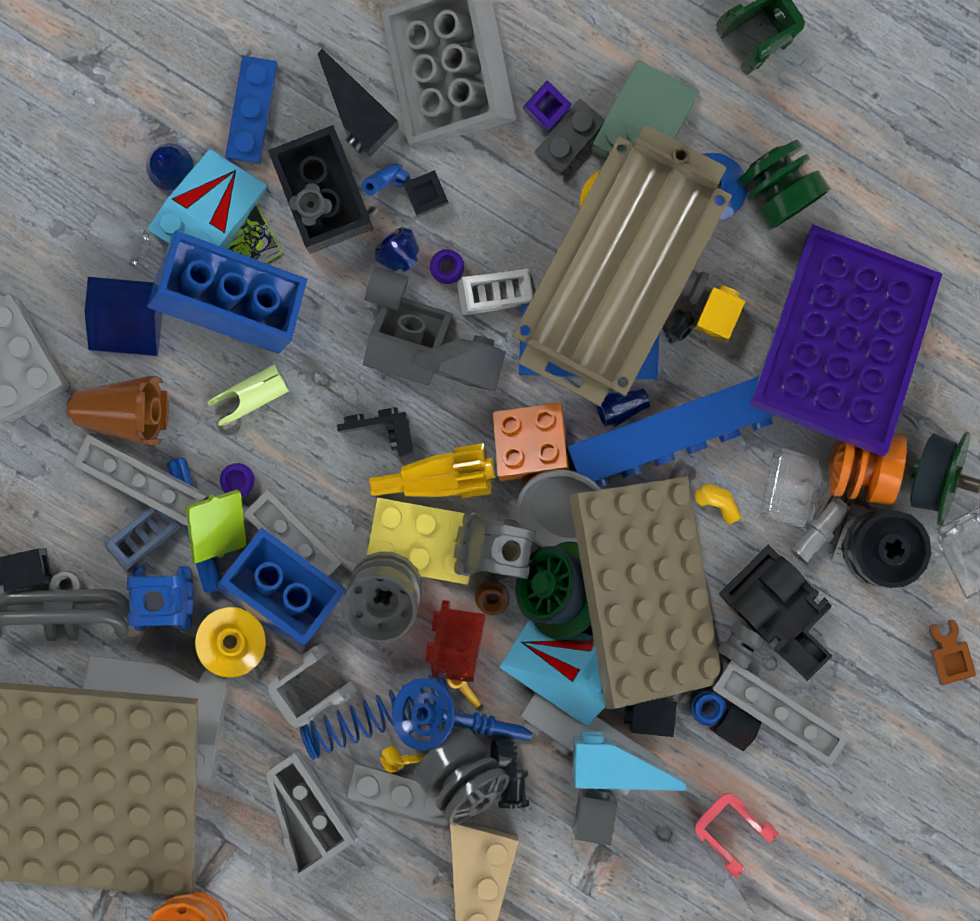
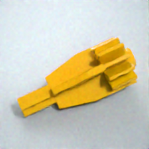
[369,443,496,499]

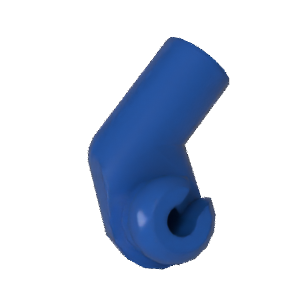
[362,163,410,195]

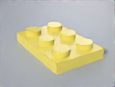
[367,498,470,585]

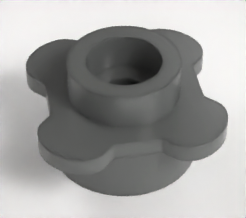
[289,183,332,226]

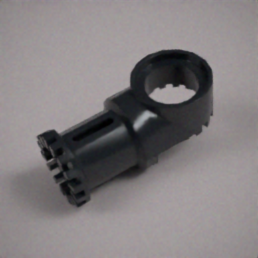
[490,738,530,809]

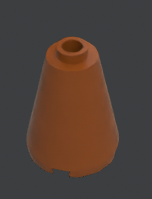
[67,376,169,446]

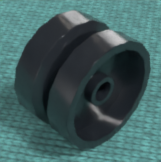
[842,510,932,588]

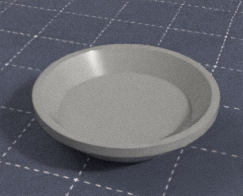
[517,470,602,548]

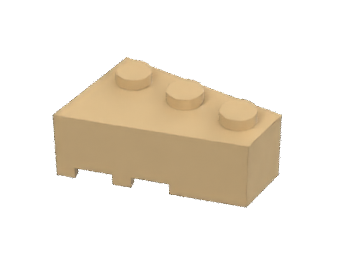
[450,821,519,921]

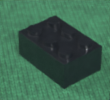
[268,125,374,254]

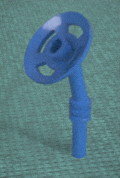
[392,678,532,750]

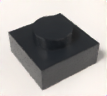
[403,170,449,217]

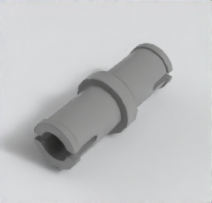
[790,497,852,564]

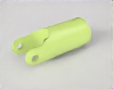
[207,364,289,426]

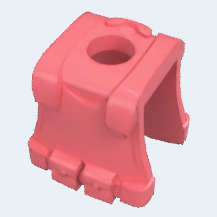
[694,793,779,878]

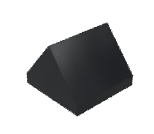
[714,703,762,751]

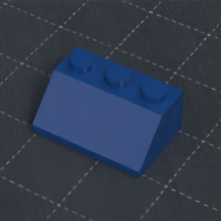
[218,527,346,653]

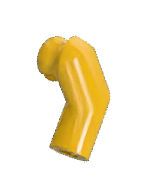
[694,483,742,525]

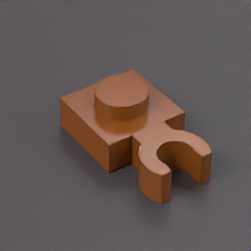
[929,619,976,685]

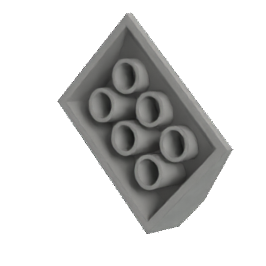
[381,0,517,146]
[83,656,229,782]

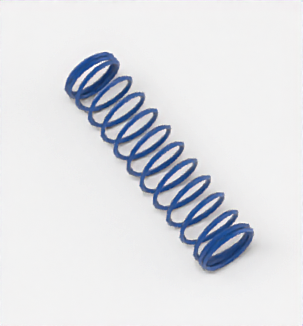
[299,671,449,760]

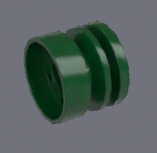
[736,140,831,231]

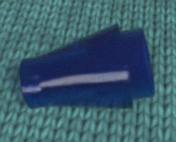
[596,388,650,427]

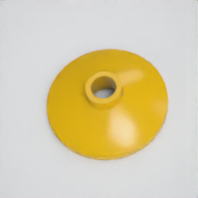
[195,607,266,678]

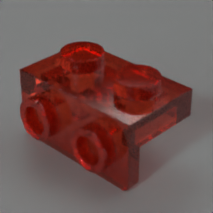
[425,600,486,683]

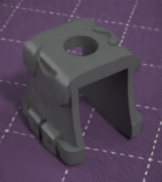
[453,512,536,583]

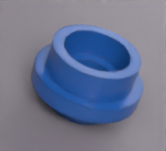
[691,690,726,726]

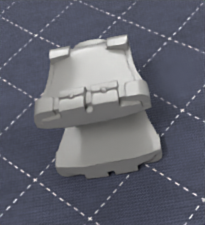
[268,642,357,727]

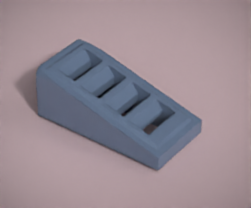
[105,506,182,573]

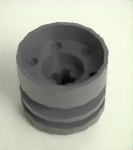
[342,551,422,643]
[414,729,509,826]

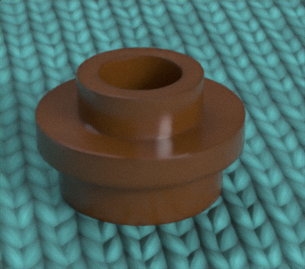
[475,581,510,615]

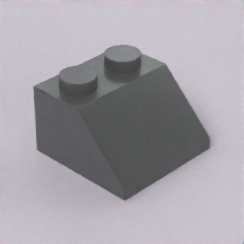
[363,298,453,386]

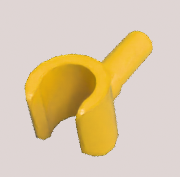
[441,662,481,708]
[380,746,427,773]

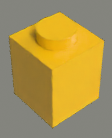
[694,285,745,343]

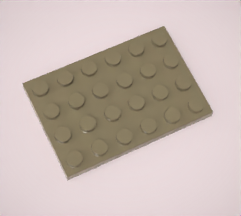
[569,476,722,709]

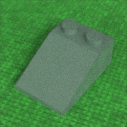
[591,60,699,160]

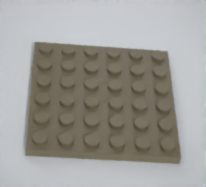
[0,682,199,895]

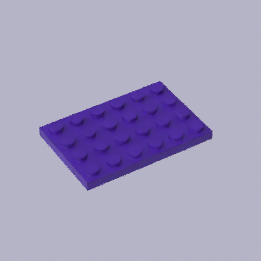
[749,224,943,457]

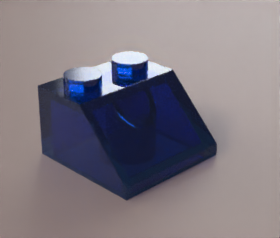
[84,277,162,356]

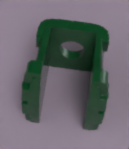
[716,0,805,75]

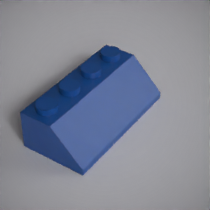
[147,230,308,354]

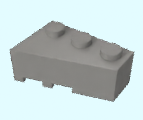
[265,749,357,882]

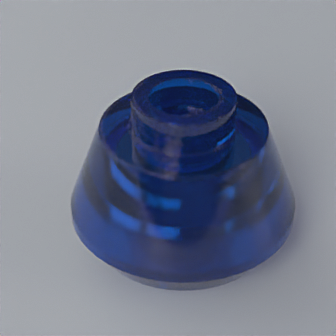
[146,143,194,190]
[374,227,419,272]

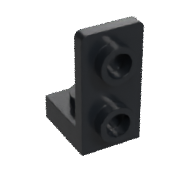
[337,407,414,457]

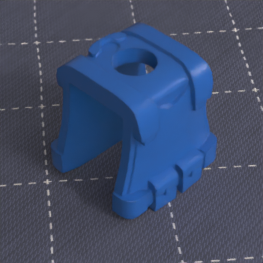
[127,566,194,631]

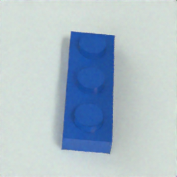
[225,55,278,165]

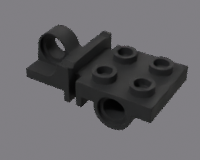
[719,544,832,681]

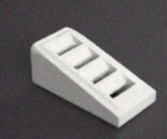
[457,269,533,316]

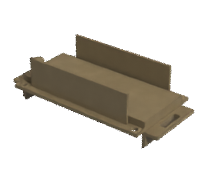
[512,124,732,406]

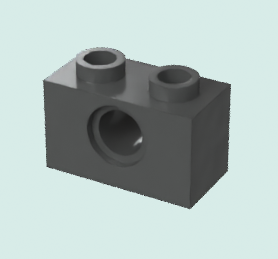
[572,788,618,846]

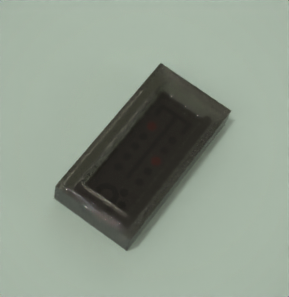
[137,625,207,683]

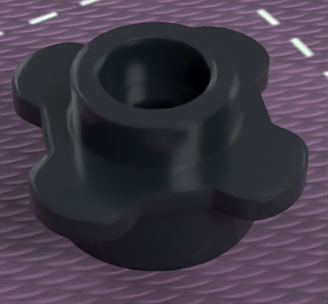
[662,309,695,344]

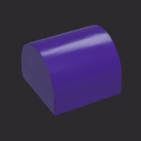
[522,80,572,131]

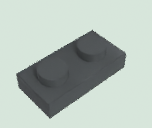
[535,99,605,175]

